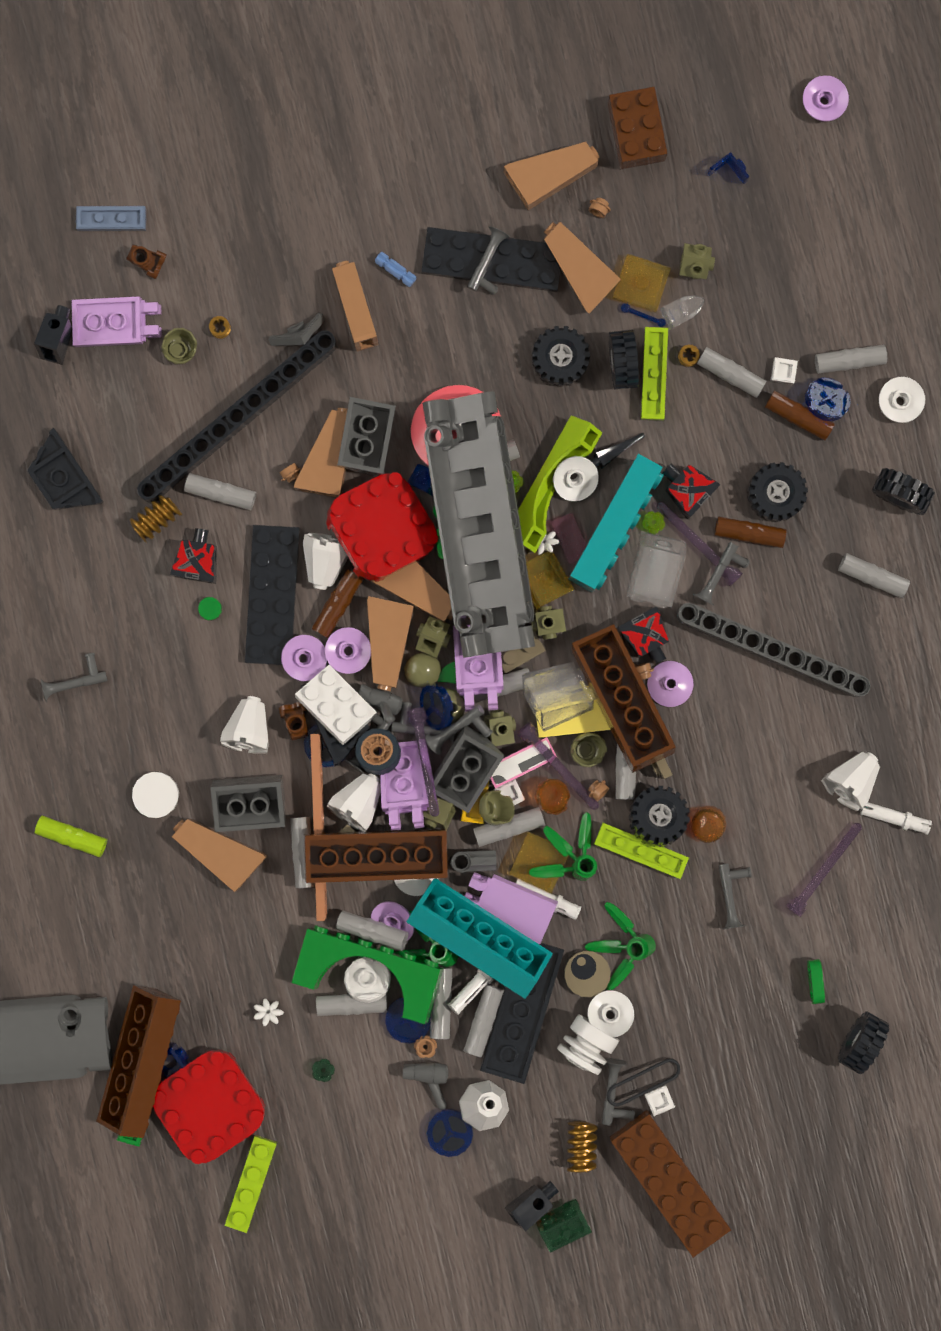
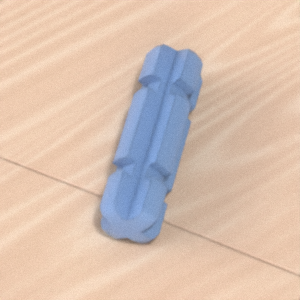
[375,252,416,287]

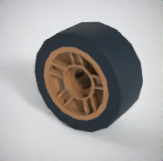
[355,728,401,775]

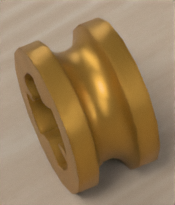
[209,316,231,339]
[678,345,700,367]

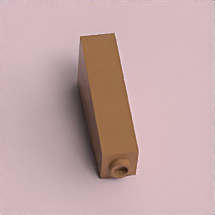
[503,142,599,210]
[544,221,621,314]
[332,261,379,352]
[294,408,347,498]
[372,561,453,622]
[367,596,414,692]
[172,819,267,892]

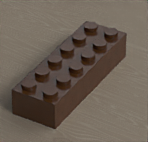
[571,624,676,773]
[304,829,448,883]
[96,985,181,1138]
[609,1110,731,1258]

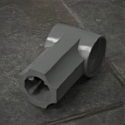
[450,850,496,873]

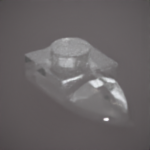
[659,296,704,330]

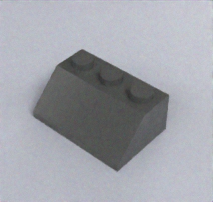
[337,397,395,476]
[428,726,504,813]
[210,775,285,832]

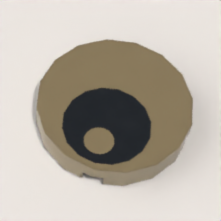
[564,950,610,997]

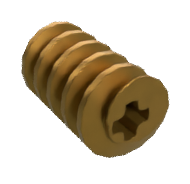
[130,495,183,543]
[567,1121,597,1173]

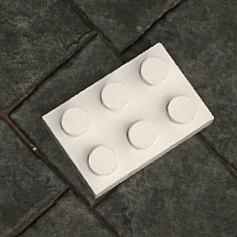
[295,665,377,745]

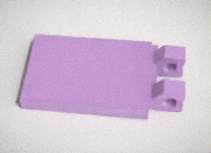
[72,297,162,347]
[453,625,504,712]
[379,740,429,831]
[465,872,558,944]

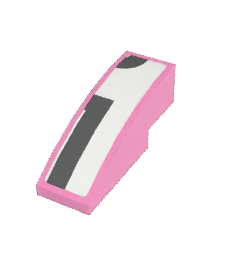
[490,737,557,788]

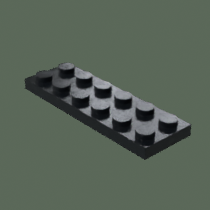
[421,227,561,292]
[245,525,300,665]

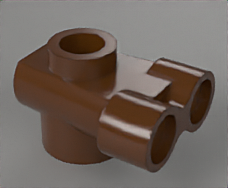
[126,244,167,279]
[279,702,308,740]

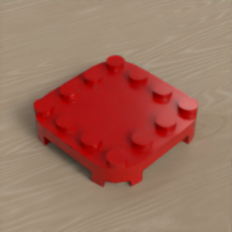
[326,472,438,582]
[153,1049,265,1164]

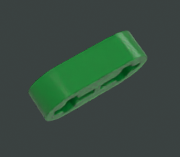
[807,959,825,1004]

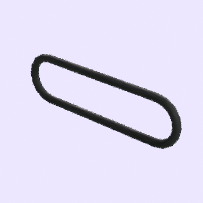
[607,1059,680,1107]

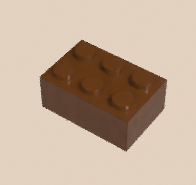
[608,87,668,170]

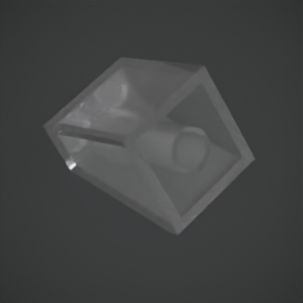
[627,531,686,608]
[522,662,596,732]

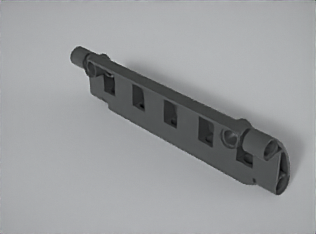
[422,391,535,658]
[0,995,112,1085]

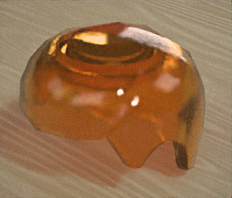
[535,778,571,815]
[691,806,727,843]

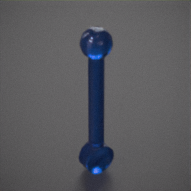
[621,303,666,327]

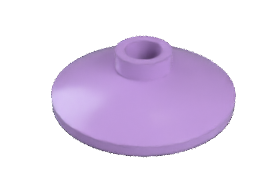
[803,76,849,122]
[325,627,371,674]
[281,635,327,681]
[647,661,693,707]
[371,901,414,941]

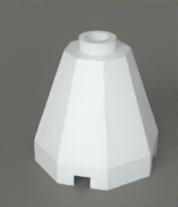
[303,533,348,590]
[220,696,269,754]
[821,752,880,811]
[327,773,381,832]
[459,1080,509,1131]

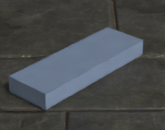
[76,206,146,231]

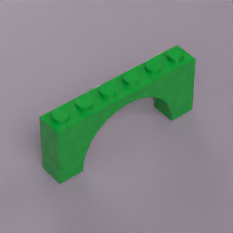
[292,925,444,1024]

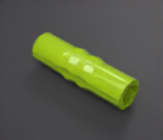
[35,815,107,857]

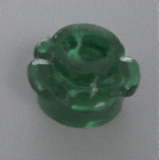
[312,1059,335,1082]

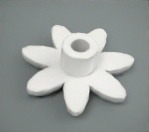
[537,531,559,555]
[254,998,284,1026]

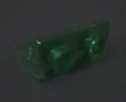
[536,1199,592,1253]

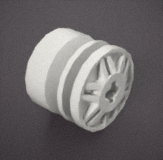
[557,1014,620,1075]

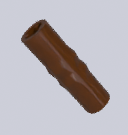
[765,390,835,441]
[714,516,787,548]
[312,569,363,638]

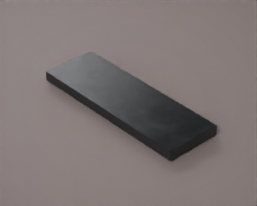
[480,942,564,1084]

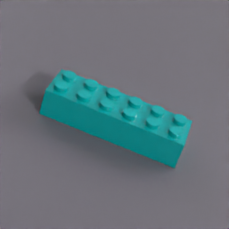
[568,453,664,593]
[406,878,553,999]

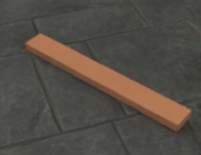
[310,733,327,921]

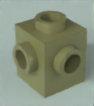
[679,243,715,279]
[531,606,566,640]
[416,616,451,658]
[483,710,516,746]
[423,795,456,831]

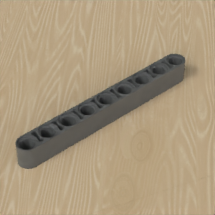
[676,603,871,697]

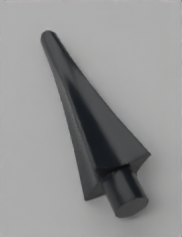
[590,433,645,469]

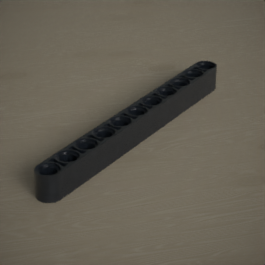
[137,331,336,503]

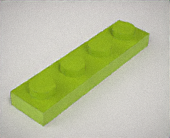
[641,327,668,421]
[594,822,689,879]
[225,1135,277,1233]

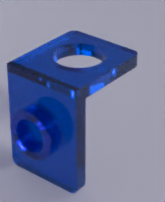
[708,152,749,184]
[408,464,434,497]
[162,1043,189,1077]

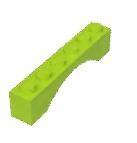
[518,415,602,553]

